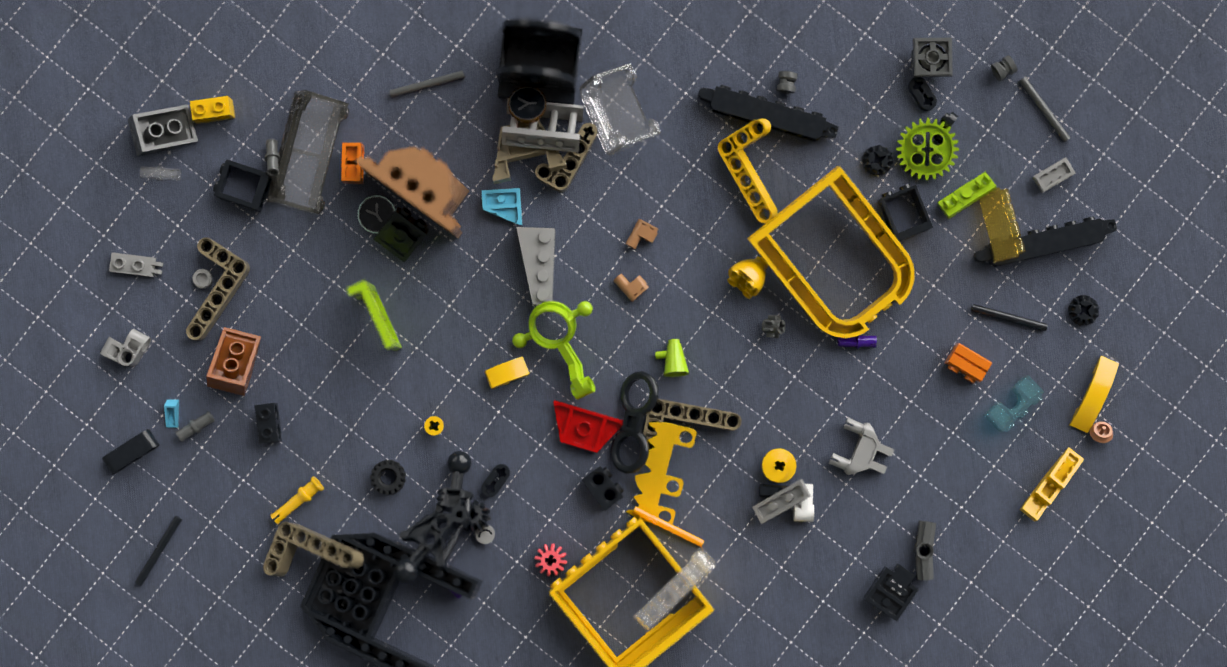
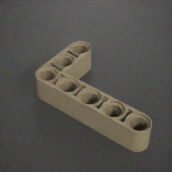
[186,238,250,341]
[643,399,741,440]
[263,522,364,577]

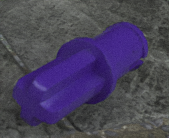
[838,335,877,349]

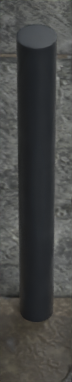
[971,304,1048,331]
[135,516,182,586]

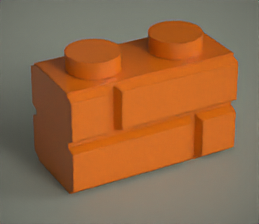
[945,343,992,384]

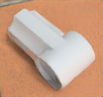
[793,484,814,522]

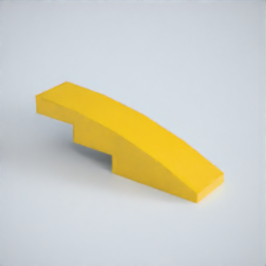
[1020,447,1084,522]

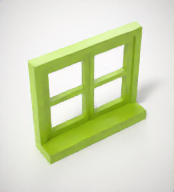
[346,280,402,351]

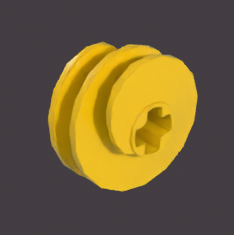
[762,448,797,483]

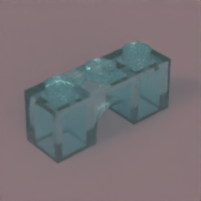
[983,375,1044,432]

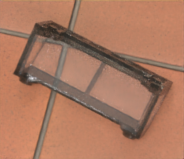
[266,90,349,214]

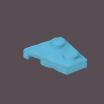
[482,188,523,225]

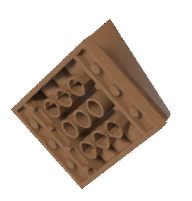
[356,147,469,239]

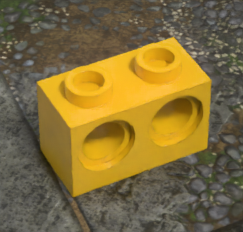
[190,96,235,124]

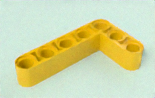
[718,118,778,223]

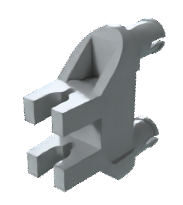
[829,417,894,475]

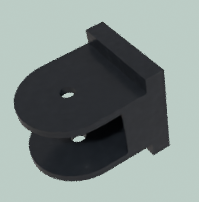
[496,19,583,105]

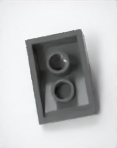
[127,104,198,156]

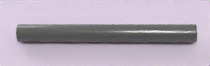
[389,70,465,98]
[1019,77,1070,142]

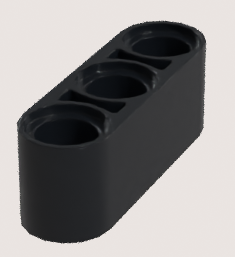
[102,429,159,475]

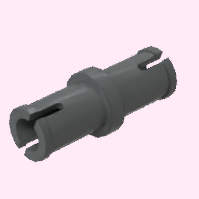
[265,139,280,176]
[175,411,215,442]

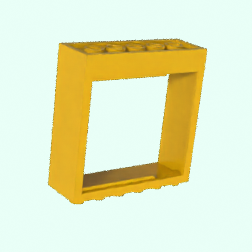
[549,517,714,667]

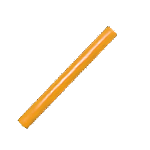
[632,506,704,547]

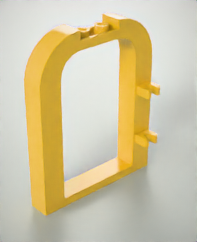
[747,166,915,338]

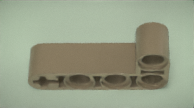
[535,123,597,192]

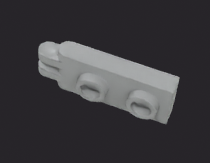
[109,253,163,277]

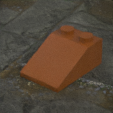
[206,327,261,396]

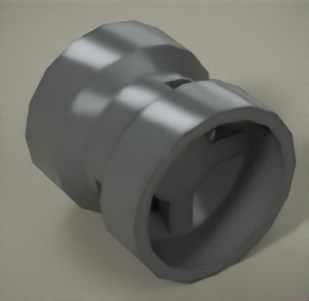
[991,55,1018,81]
[776,71,798,94]

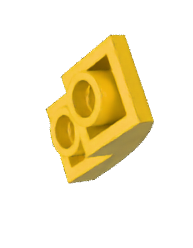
[485,356,530,389]

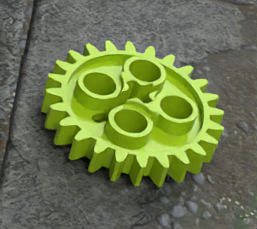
[896,117,959,180]

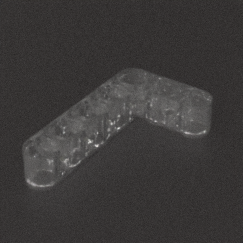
[634,546,716,631]

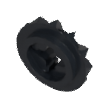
[862,145,893,176]
[1068,295,1099,326]

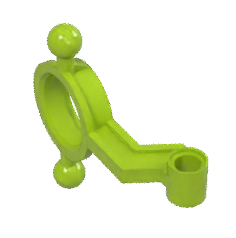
[512,301,596,400]

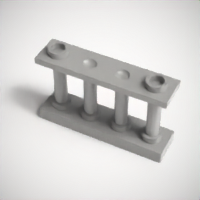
[502,98,584,153]

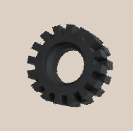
[370,460,406,495]

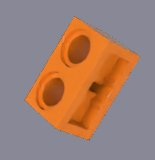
[341,142,364,184]

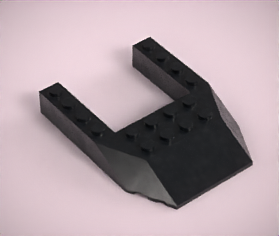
[300,533,483,667]

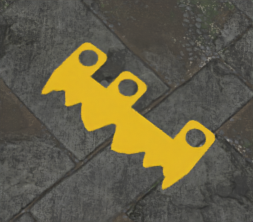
[626,422,697,525]

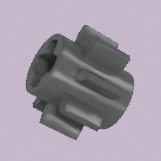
[762,315,786,338]

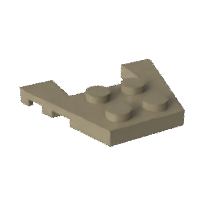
[493,119,567,184]

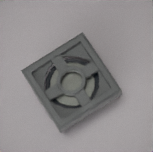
[911,38,953,77]

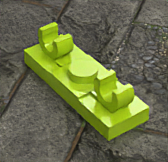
[938,172,997,219]

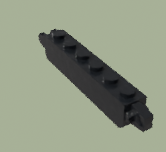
[698,85,839,142]
[973,216,1117,267]

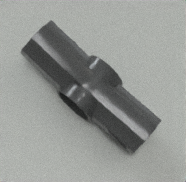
[913,520,936,580]

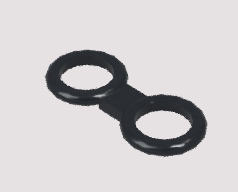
[611,371,658,474]

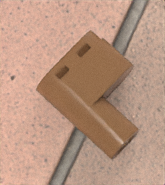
[625,219,658,249]
[613,273,648,302]

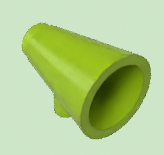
[655,339,689,377]

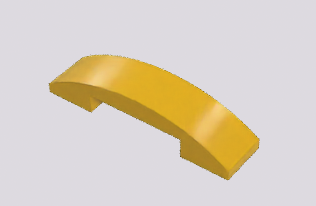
[1069,356,1119,433]

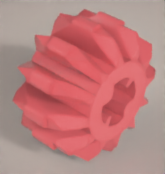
[534,543,567,576]

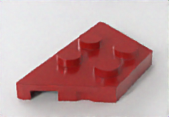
[553,400,623,453]

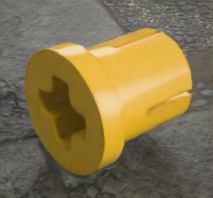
[424,416,444,436]

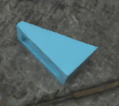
[164,400,179,427]

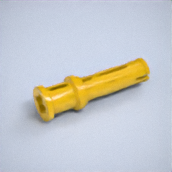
[270,476,324,524]

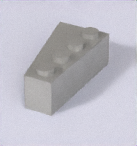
[516,227,555,306]

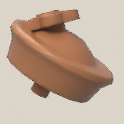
[1089,422,1113,443]

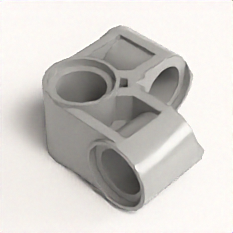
[100,329,151,367]

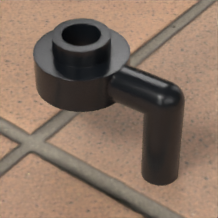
[934,112,958,146]

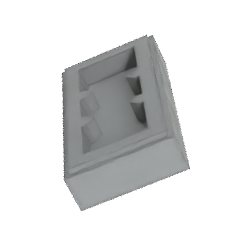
[1032,157,1076,193]

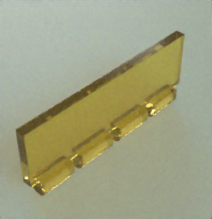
[979,187,1025,262]

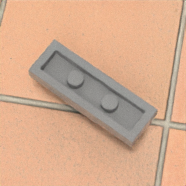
[752,479,811,524]

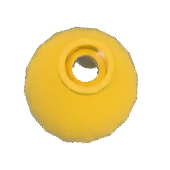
[727,256,768,299]

